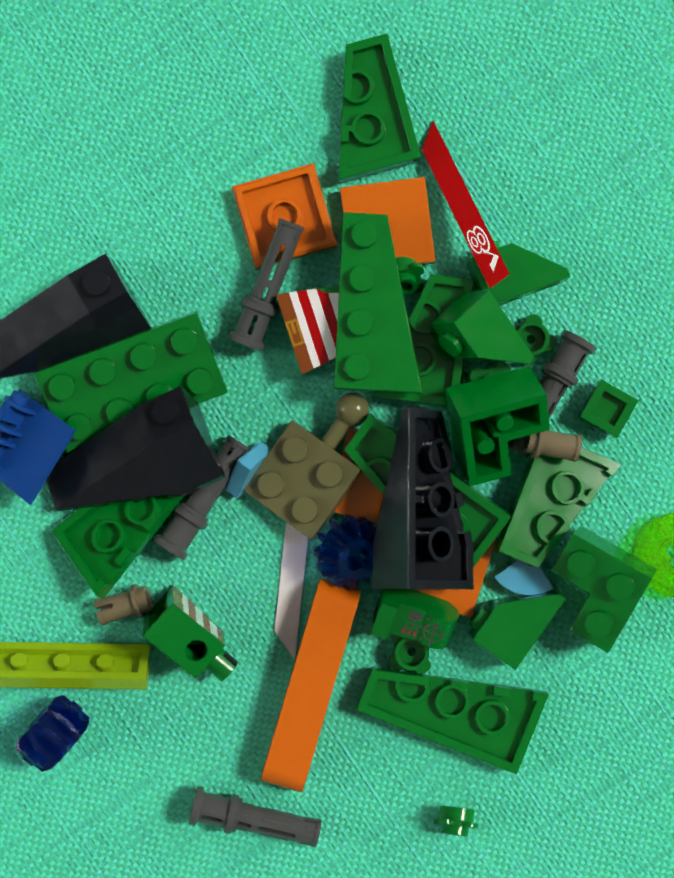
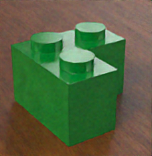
[445,366,550,487]
[552,526,657,653]

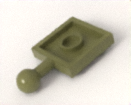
[244,392,369,540]

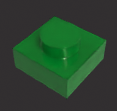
[577,379,639,438]

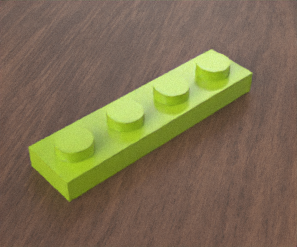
[0,642,152,690]

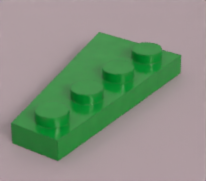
[334,212,422,394]
[344,413,511,568]

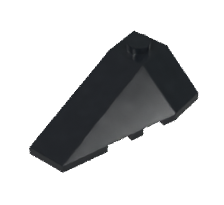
[0,253,152,379]
[46,386,226,511]
[372,407,473,589]

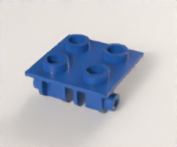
[0,389,76,505]

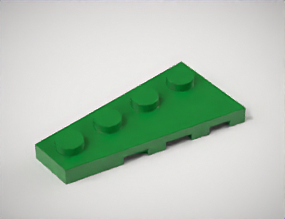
[52,495,184,599]
[356,667,549,774]

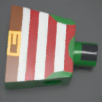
[276,285,339,376]
[143,585,238,681]

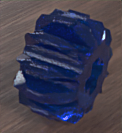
[312,513,376,590]
[16,695,90,772]

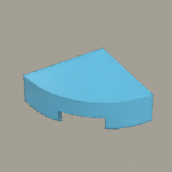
[226,442,271,499]
[493,560,554,595]

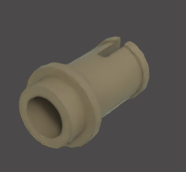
[523,430,582,462]
[95,584,153,625]

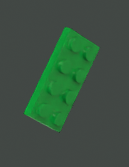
[34,311,228,453]

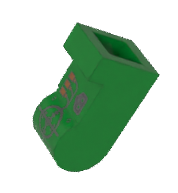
[370,589,459,649]

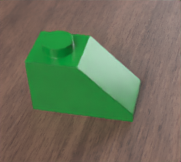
[467,241,571,306]
[431,289,535,364]
[469,590,566,670]

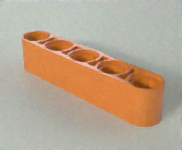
[260,578,361,793]

